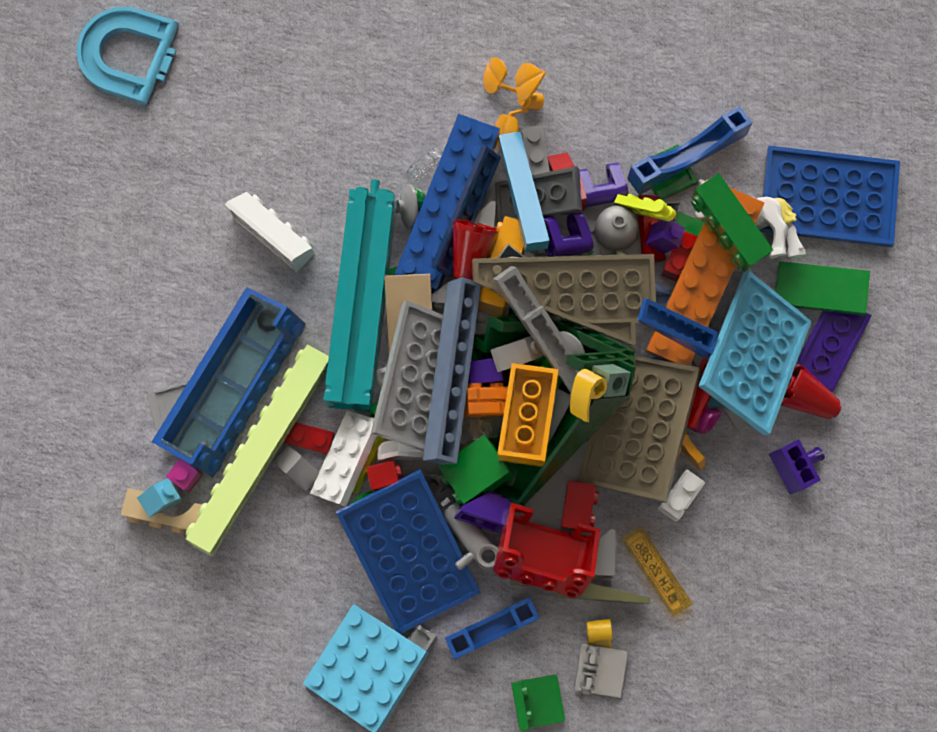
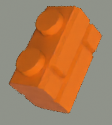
[463,383,508,417]

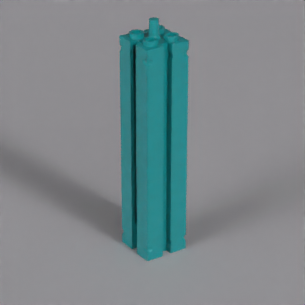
[323,179,396,412]

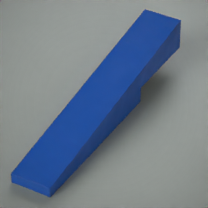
[637,298,718,360]

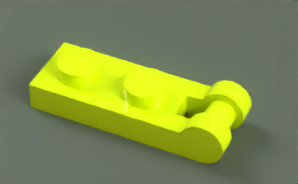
[614,194,676,221]

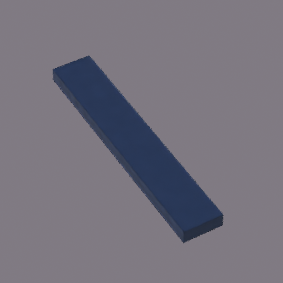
[431,146,501,277]

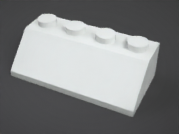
[225,192,315,273]

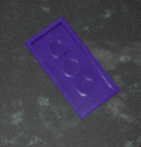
[796,311,872,392]

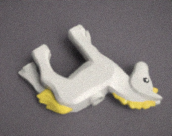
[695,179,806,272]

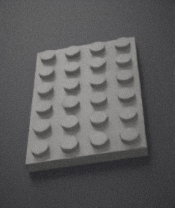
[371,300,483,452]

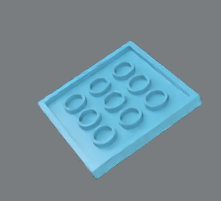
[303,604,429,732]

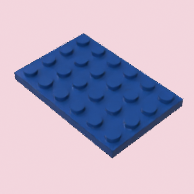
[760,145,900,247]
[336,470,481,634]

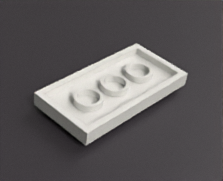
[310,411,377,507]

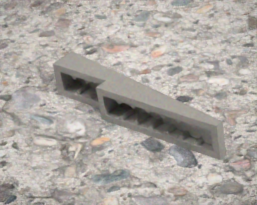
[492,266,579,394]

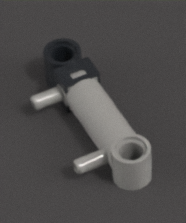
[424,474,498,571]

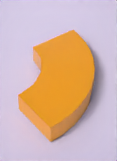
[681,432,706,471]

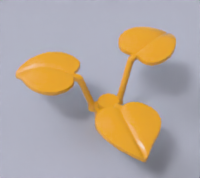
[483,57,546,150]

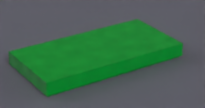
[776,261,870,316]

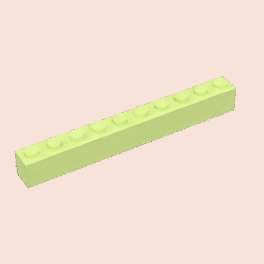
[185,344,329,557]

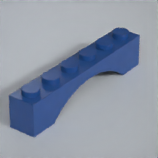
[627,106,753,196]

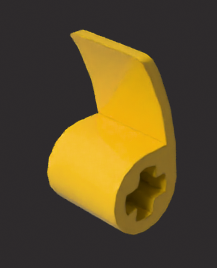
[570,369,608,422]
[586,619,612,648]

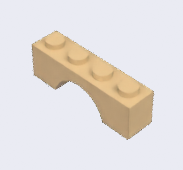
[121,488,202,534]

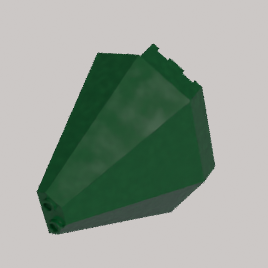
[472,308,636,506]

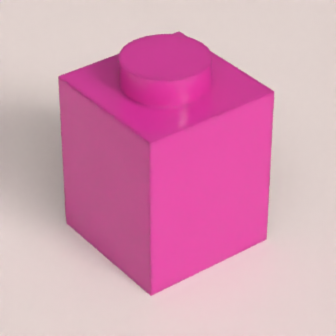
[166,459,203,493]

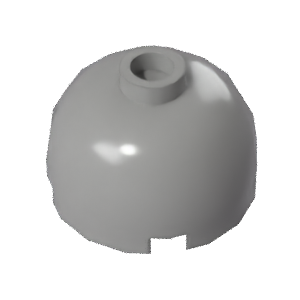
[595,205,639,250]

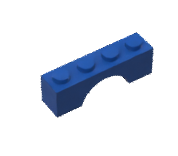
[445,597,540,660]

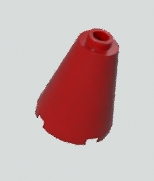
[453,220,498,281]
[781,364,842,419]

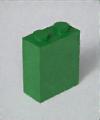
[439,434,514,505]

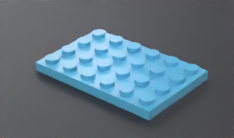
[699,271,811,435]

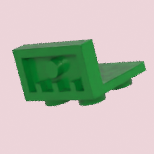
[511,674,565,731]

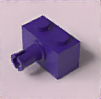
[769,439,825,495]

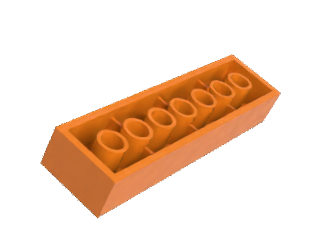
[645,187,765,366]

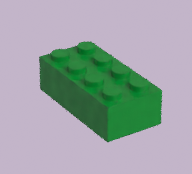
[691,173,773,272]

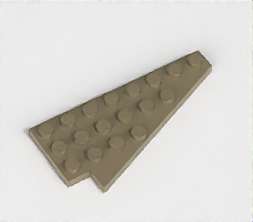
[472,254,656,345]

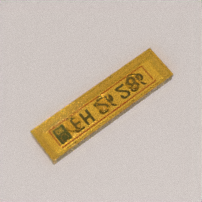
[621,526,693,616]

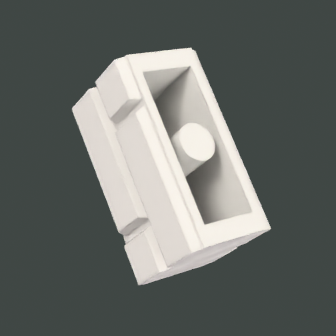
[657,469,705,522]

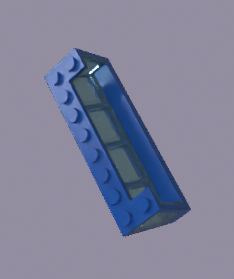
[152,287,306,477]

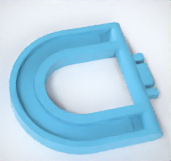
[77,7,179,105]

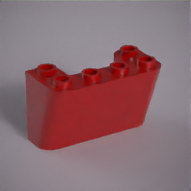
[493,503,601,598]

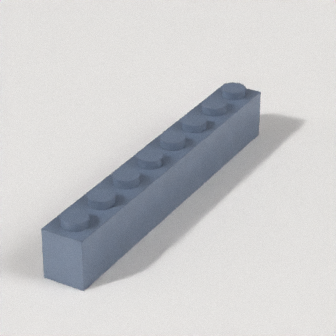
[423,277,481,465]

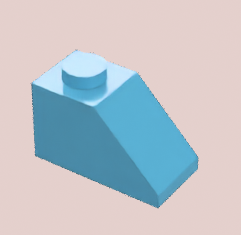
[137,478,182,517]

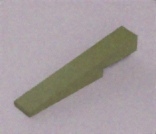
[510,579,651,605]

